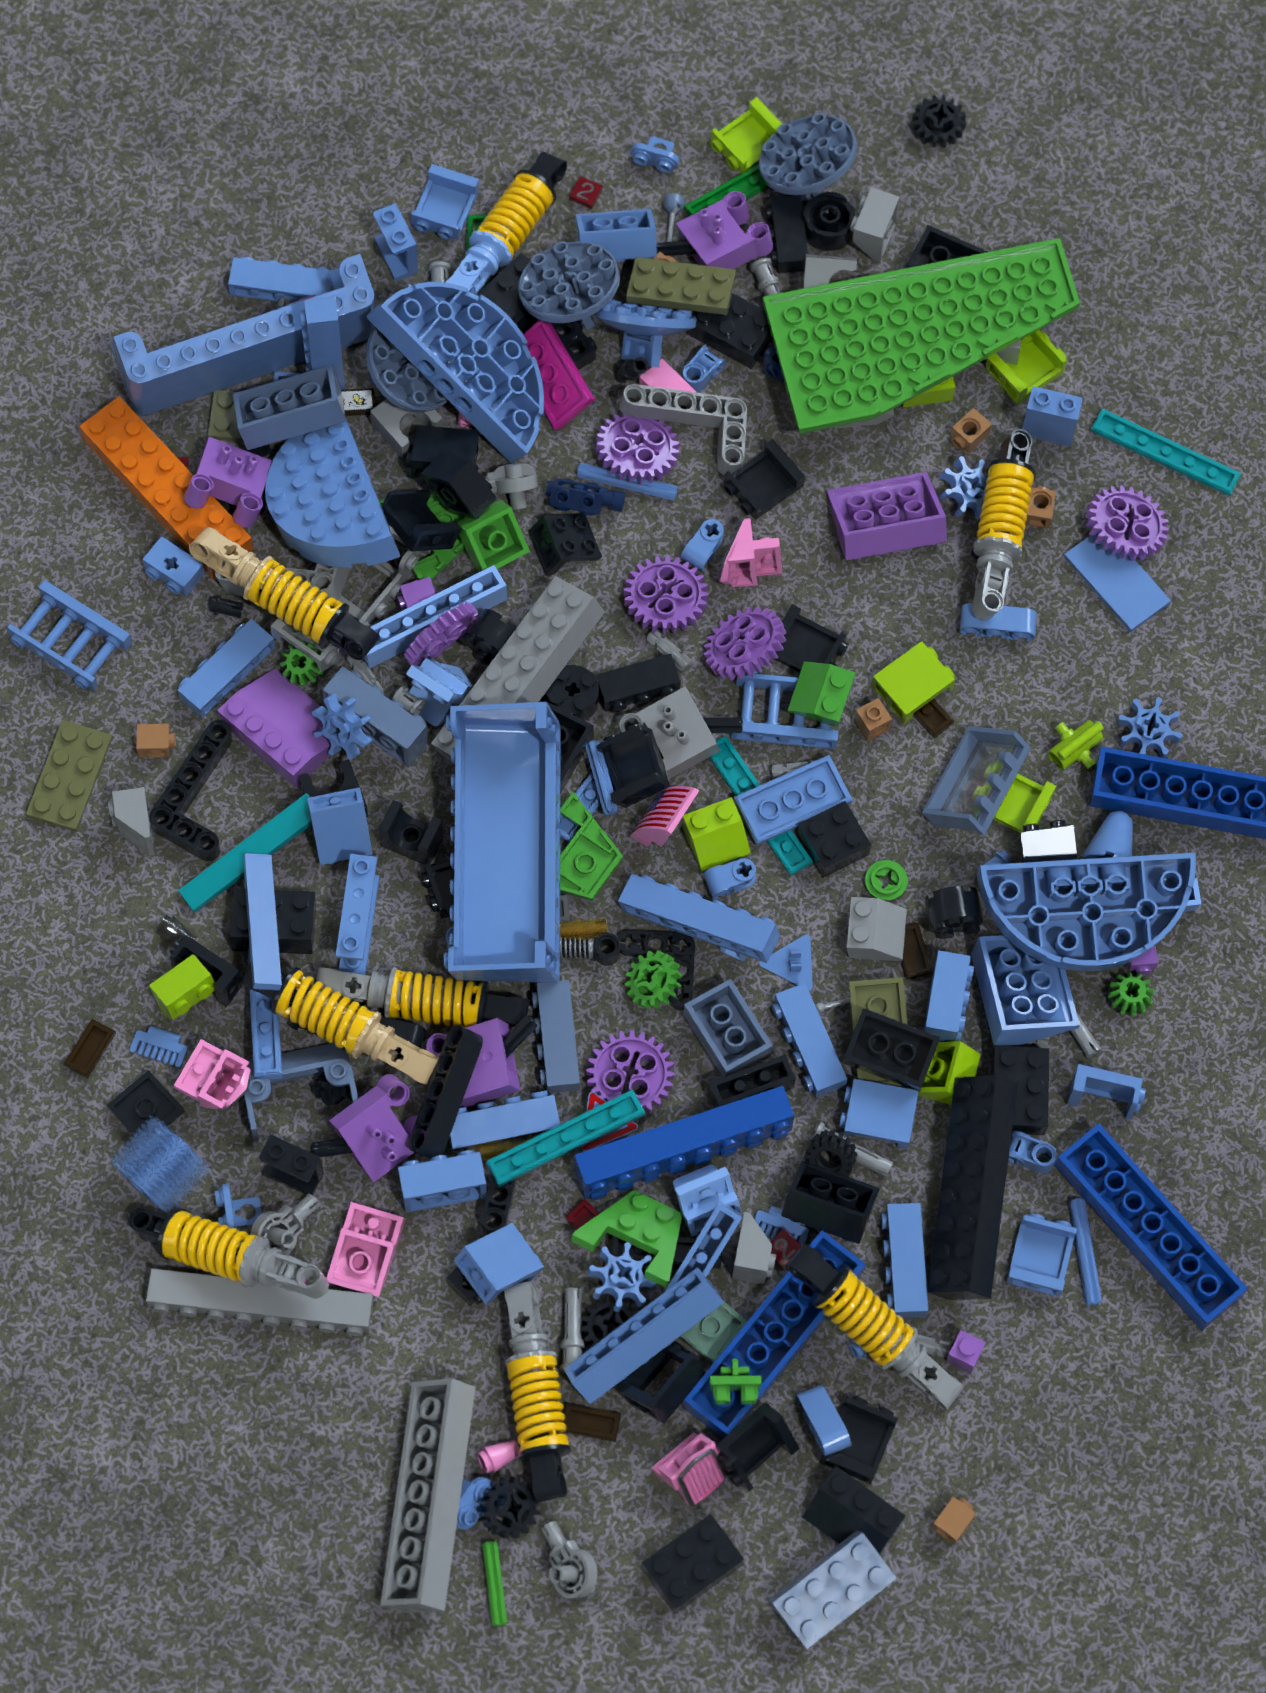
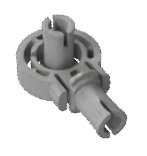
[485,463,538,510]
[250,1194,320,1255]
[541,1521,597,1598]

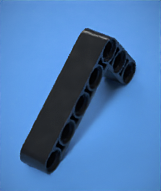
[150,720,232,861]

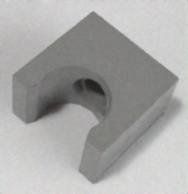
[803,254,857,289]
[370,399,443,460]

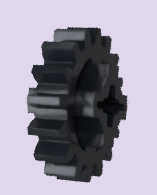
[912,95,966,148]
[581,1296,638,1347]
[479,1477,540,1539]

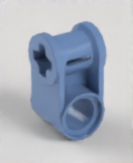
[682,345,726,393]
[680,519,724,572]
[703,858,756,900]
[1008,1131,1057,1173]

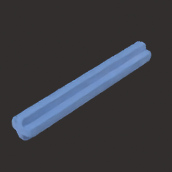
[577,463,678,500]
[1069,1198,1102,1306]

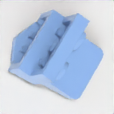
[406,658,474,726]
[673,1165,742,1237]

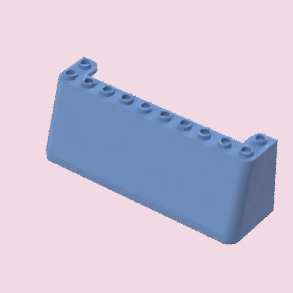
[110,254,374,415]
[444,702,561,983]

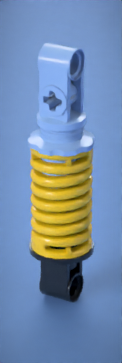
[446,151,567,295]

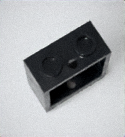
[616,1342,706,1424]

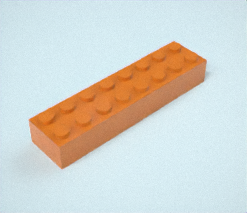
[79,396,254,581]

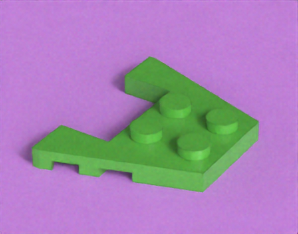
[379,492,466,581]
[560,792,624,901]
[571,1190,682,1288]

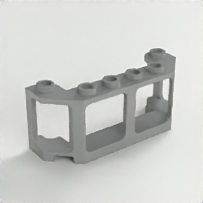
[271,526,419,671]

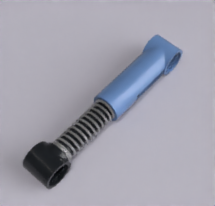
[445,925,621,966]

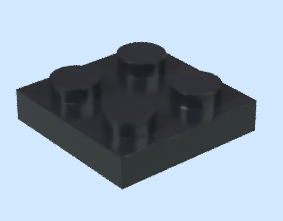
[107,1070,185,1147]

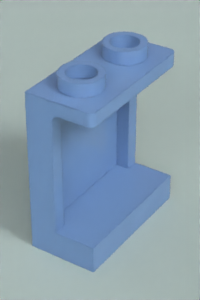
[411,164,479,240]
[373,203,418,282]
[1022,386,1083,447]
[307,787,373,865]
[1067,1064,1146,1119]
[839,1079,918,1149]
[1006,1213,1077,1297]
[453,1223,544,1305]

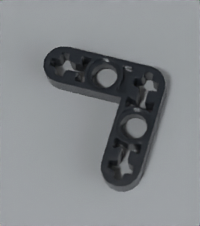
[618,930,695,1010]

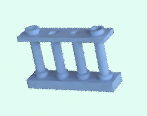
[7,580,132,691]
[731,671,838,749]
[336,854,380,975]

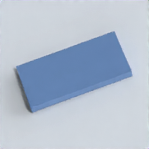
[1064,535,1171,633]
[734,755,853,846]

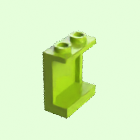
[710,97,782,174]
[986,330,1067,405]
[871,641,955,724]
[972,759,1056,831]

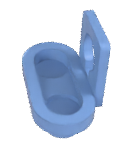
[630,136,680,173]
[215,1183,262,1228]
[456,1477,492,1530]

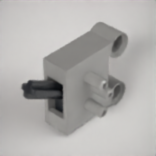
[619,686,743,781]

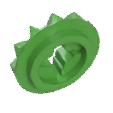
[865,860,908,902]

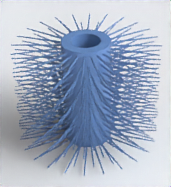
[110,1116,211,1215]

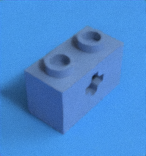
[142,536,205,596]

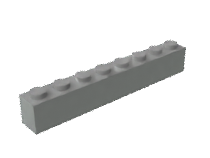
[146,1269,374,1336]

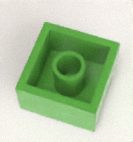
[457,500,530,572]

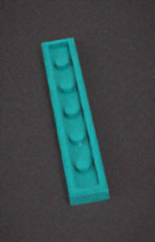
[1091,408,1241,496]
[709,735,813,877]
[178,793,312,913]
[486,1090,645,1187]

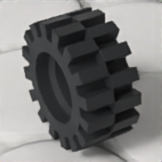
[804,1130,857,1177]

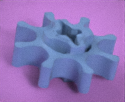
[939,456,987,520]
[312,694,372,760]
[1117,697,1183,758]
[587,1242,657,1312]

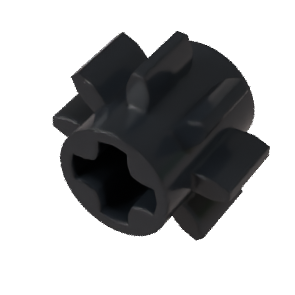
[313,1072,348,1105]

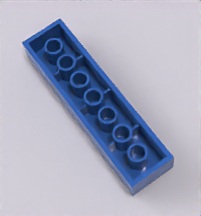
[1089,746,1266,839]
[574,1086,794,1201]
[1054,1123,1248,1331]
[683,1230,866,1439]

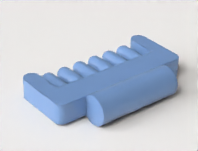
[130,1025,188,1068]
[754,1206,809,1245]

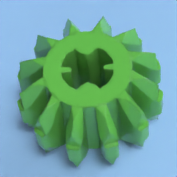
[279,641,323,686]
[1108,970,1154,1018]

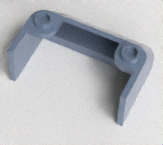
[244,1043,358,1141]

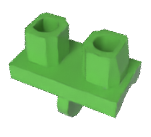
[709,1358,761,1405]

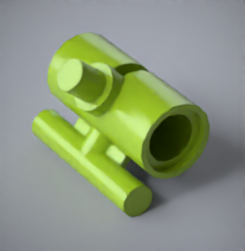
[1047,720,1104,771]

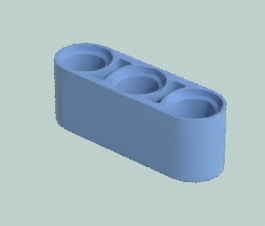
[960,603,1037,641]
[796,1385,851,1456]

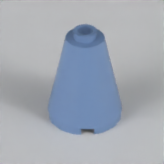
[1080,811,1133,859]

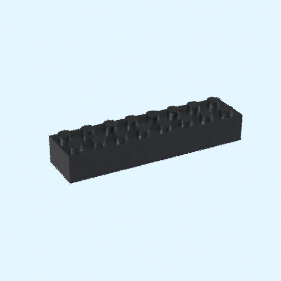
[927,1075,1018,1300]

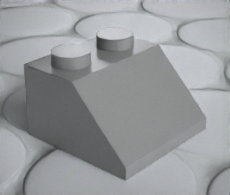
[850,187,900,262]
[108,787,155,856]
[847,897,907,961]
[732,1212,776,1285]

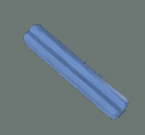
[585,741,619,815]

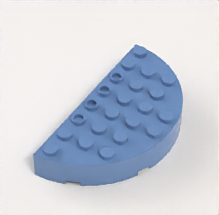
[366,282,544,463]
[265,418,401,568]
[976,853,1196,971]

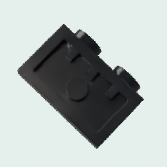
[528,513,602,576]

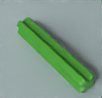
[482,1541,507,1626]

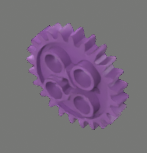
[595,413,679,484]
[1085,485,1169,561]
[623,555,708,635]
[404,602,478,666]
[704,606,786,681]
[586,1030,675,1114]

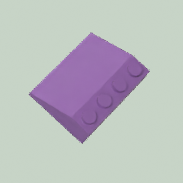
[827,472,947,560]
[217,668,331,788]

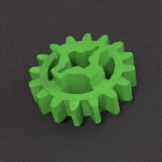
[625,950,682,1010]

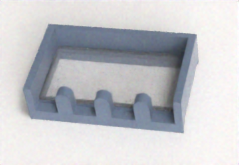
[922,726,1031,836]

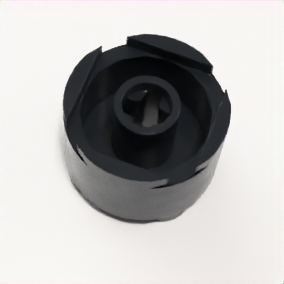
[804,192,855,251]
[461,609,517,665]
[546,665,599,721]
[925,886,983,939]

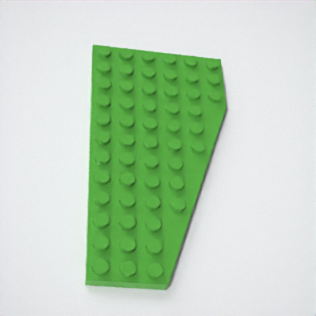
[763,238,1080,434]

